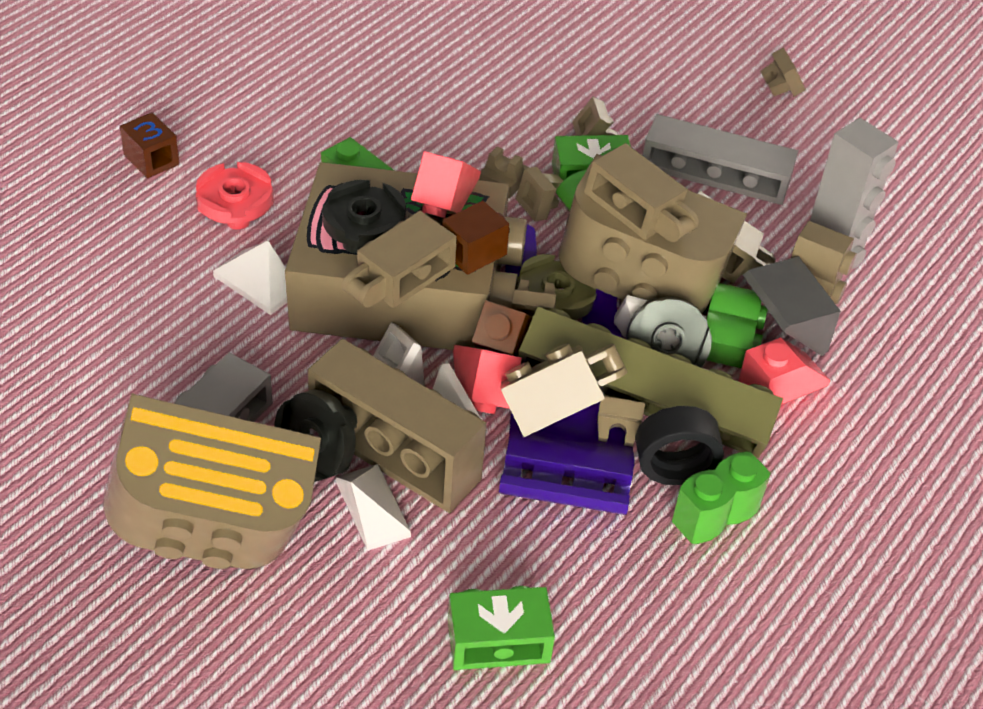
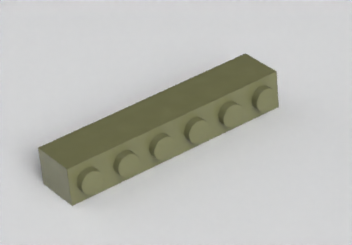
[518,306,783,458]

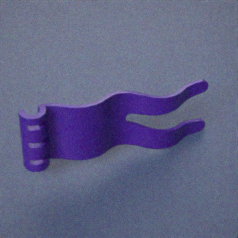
[499,224,635,515]

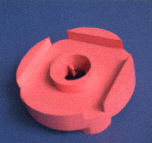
[196,162,274,230]

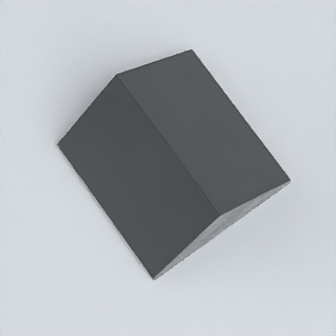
[743,256,841,356]

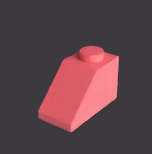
[411,151,481,218]
[738,337,830,405]
[453,345,522,414]

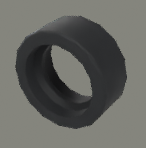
[635,406,724,485]

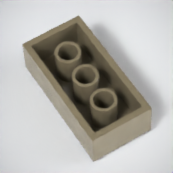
[308,338,487,514]

